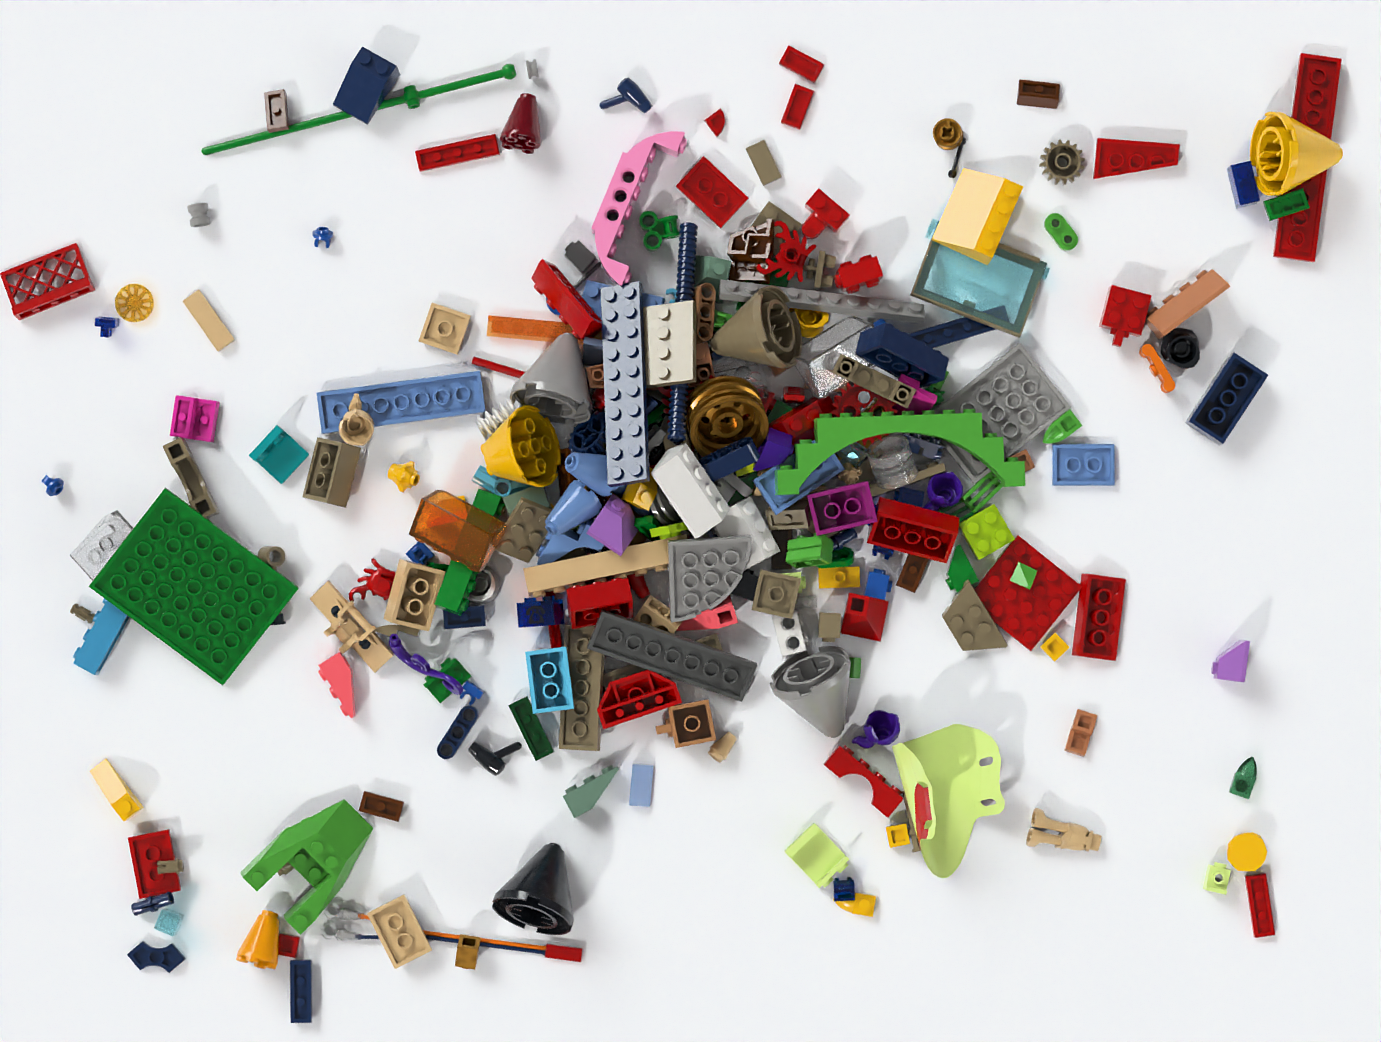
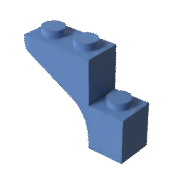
[536,518,604,565]

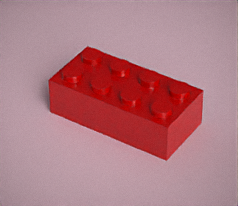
[867,497,960,564]

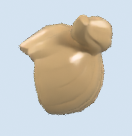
[339,393,375,446]

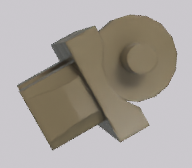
[803,250,836,290]

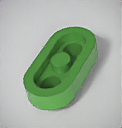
[1044,213,1078,251]

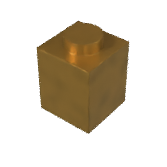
[455,934,481,970]

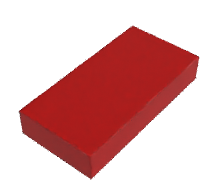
[779,45,825,83]
[781,84,814,130]

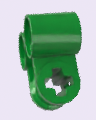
[639,211,680,252]

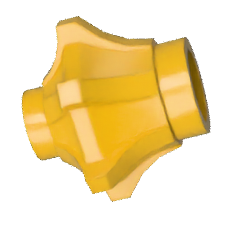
[388,461,420,493]

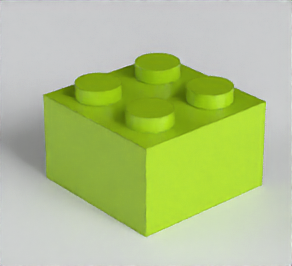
[959,504,1015,561]

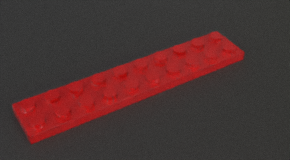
[1273,53,1342,263]

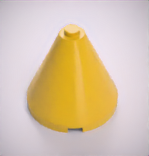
[1250,112,1343,196]

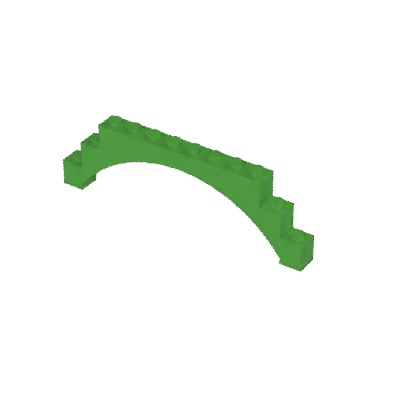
[775,409,1025,495]

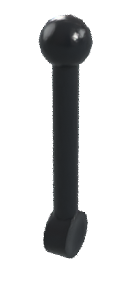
[948,137,966,178]

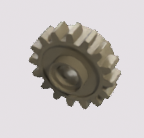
[1039,139,1085,186]

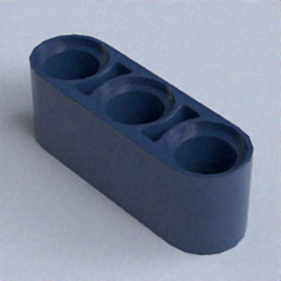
[699,437,760,482]
[437,705,479,759]

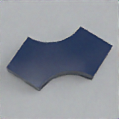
[127,941,186,973]

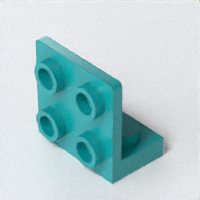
[248,425,309,484]

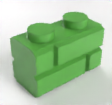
[786,533,834,568]

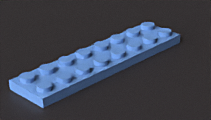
[316,371,486,434]

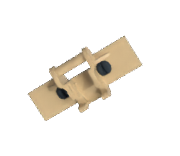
[310,581,394,673]

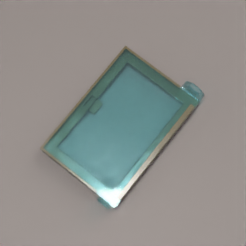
[910,218,1050,338]

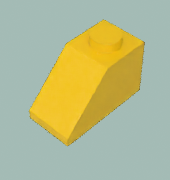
[621,467,657,511]

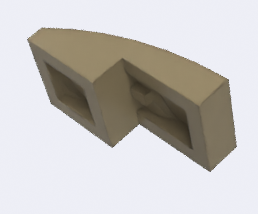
[375,625,421,637]

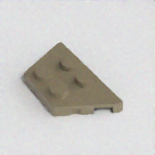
[942,579,1008,651]

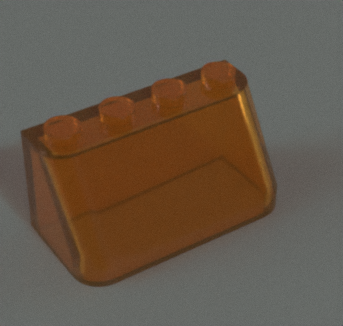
[409,490,507,572]

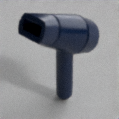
[599,77,653,113]

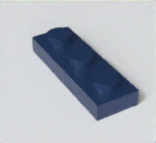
[290,959,312,1023]

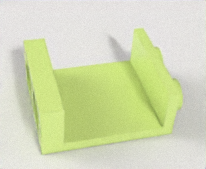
[784,823,849,888]

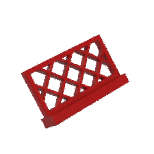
[0,243,95,321]

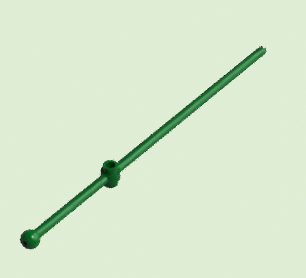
[201,64,516,155]

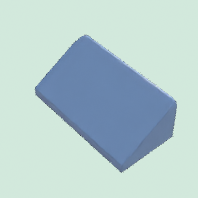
[629,764,653,807]

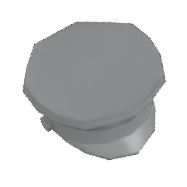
[468,565,501,604]

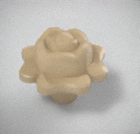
[838,462,862,485]

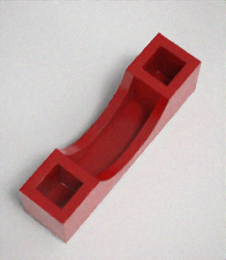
[823,745,904,818]

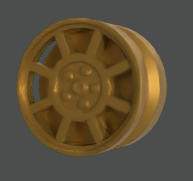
[933,118,963,150]

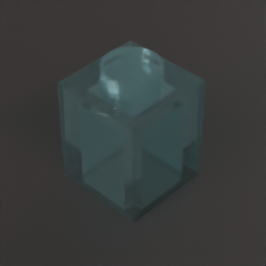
[154,907,185,936]

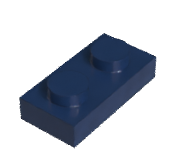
[443,605,486,629]

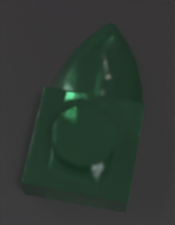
[1228,757,1257,799]

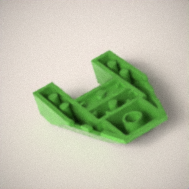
[240,799,373,935]

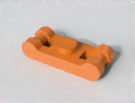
[1139,344,1175,393]

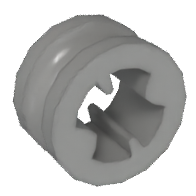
[526,59,539,79]

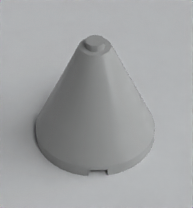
[510,333,593,424]
[770,646,851,738]

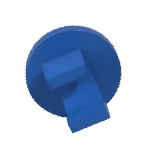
[312,227,333,248]
[41,475,64,496]

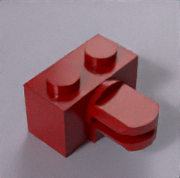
[801,188,850,240]

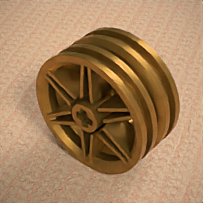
[685,376,769,457]

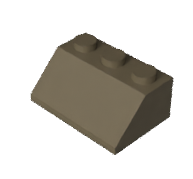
[302,437,361,508]

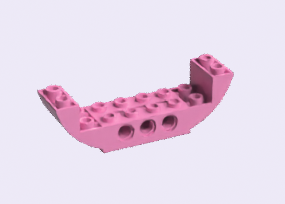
[591,131,687,286]

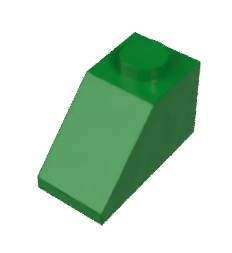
[945,544,979,593]

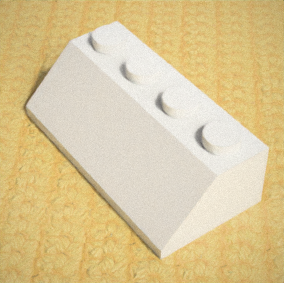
[651,443,730,539]

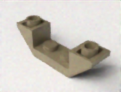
[832,354,916,408]

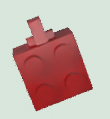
[1099,285,1152,347]

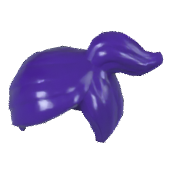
[923,472,963,511]
[851,710,900,749]

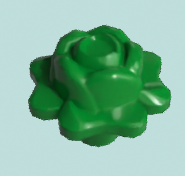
[925,385,945,407]

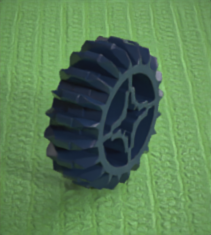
[568,411,607,455]

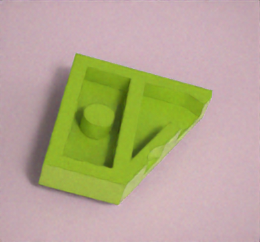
[650,522,689,540]

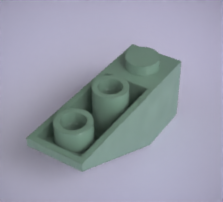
[562,765,619,818]

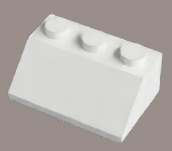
[713,497,780,571]

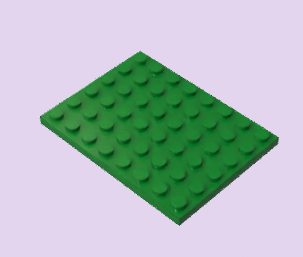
[88,487,299,686]

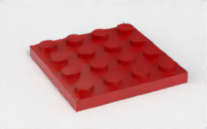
[974,535,1082,651]

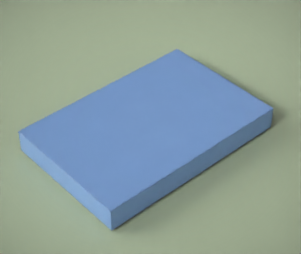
[1052,444,1115,486]

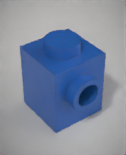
[864,568,893,600]

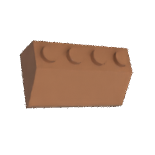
[1145,269,1231,340]

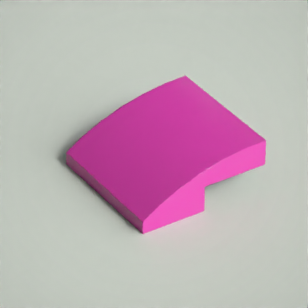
[890,374,938,415]
[169,395,220,443]

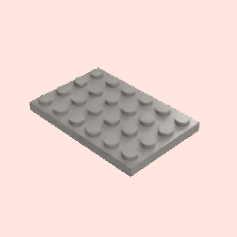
[935,343,1071,484]

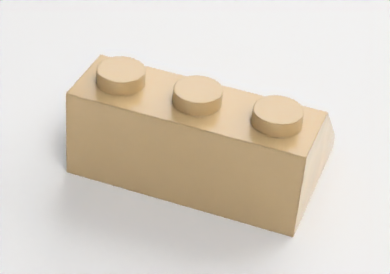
[383,559,445,631]

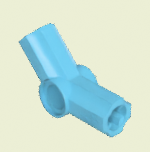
[471,465,532,498]

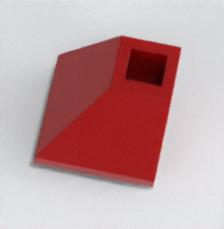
[840,593,889,642]

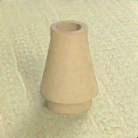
[708,732,737,763]

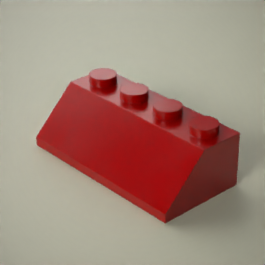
[531,259,602,340]

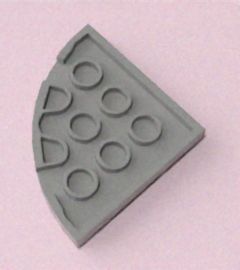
[668,535,752,622]

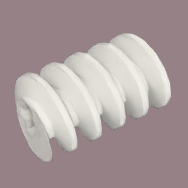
[475,400,515,441]

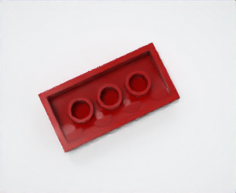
[1072,573,1126,661]

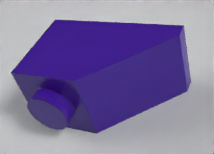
[753,427,794,471]

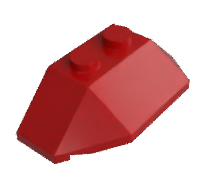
[768,390,835,454]
[597,669,682,729]

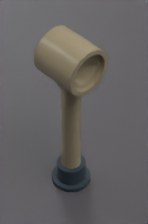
[258,546,286,625]

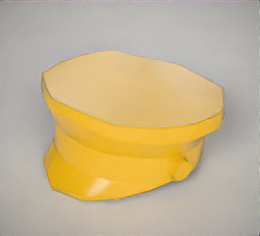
[789,308,829,338]
[1227,832,1267,871]

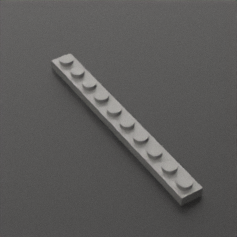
[719,279,925,324]

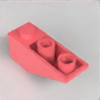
[676,595,738,631]
[318,652,356,718]

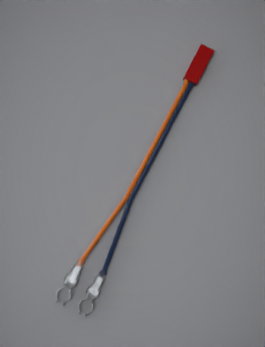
[320,906,583,962]

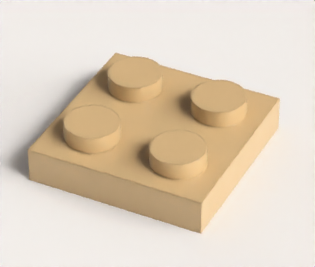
[418,303,471,355]

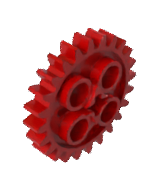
[830,383,898,446]

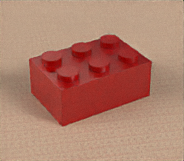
[566,578,633,629]

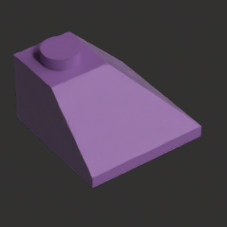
[587,494,638,556]
[1211,640,1250,682]

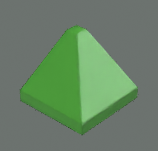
[1010,562,1037,589]

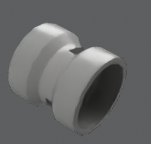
[187,203,211,227]

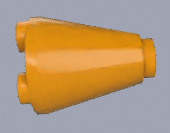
[236,910,279,970]

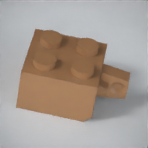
[655,699,716,748]

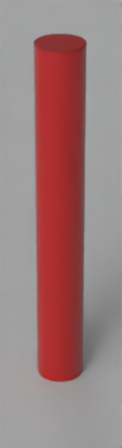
[471,356,525,379]

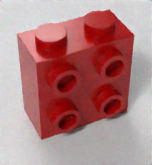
[833,254,883,295]

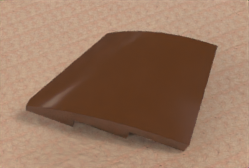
[727,219,774,284]

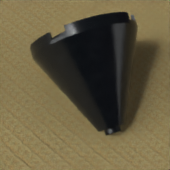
[492,843,574,935]

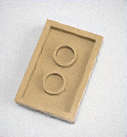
[367,894,432,969]

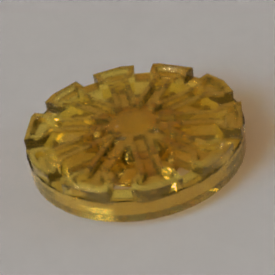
[115,284,154,322]

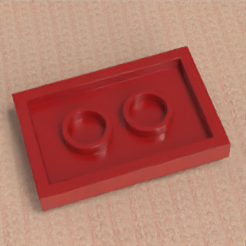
[676,156,749,229]
[128,829,181,899]

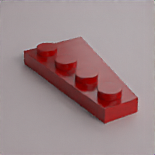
[1093,138,1180,179]

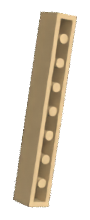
[523,534,687,598]

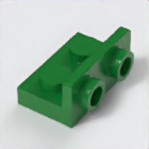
[423,657,472,703]

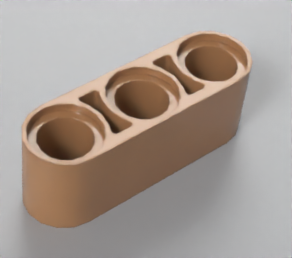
[693,283,716,344]

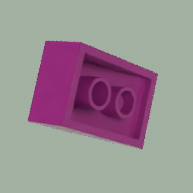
[807,481,878,536]

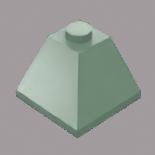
[693,255,731,304]

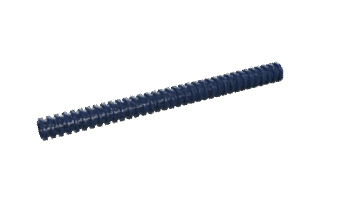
[667,222,698,442]

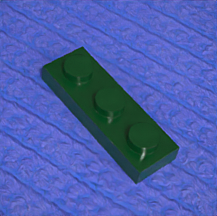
[508,696,555,761]

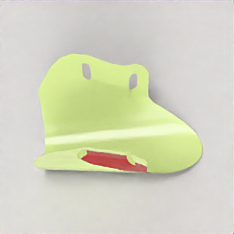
[892,724,1005,878]

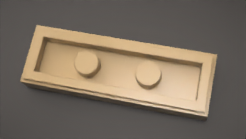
[182,289,235,352]

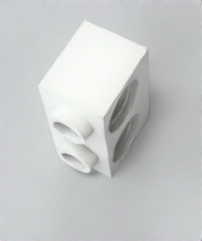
[772,610,809,656]

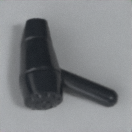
[468,741,522,776]

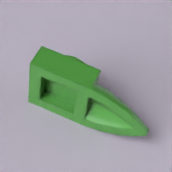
[1043,409,1083,444]

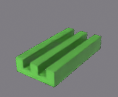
[961,471,1002,513]

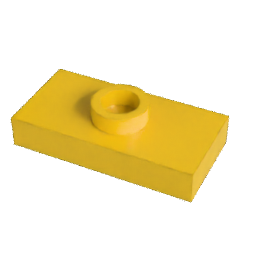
[818,566,860,589]

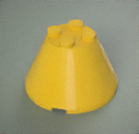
[481,405,561,487]

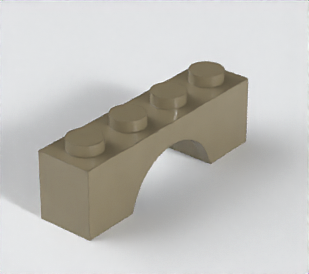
[162,437,220,519]

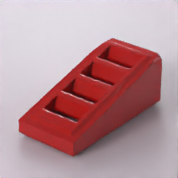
[782,386,805,404]

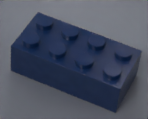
[855,323,949,388]
[1185,352,1268,446]

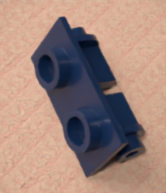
[901,433,946,460]

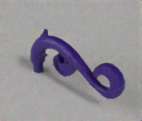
[389,634,463,695]

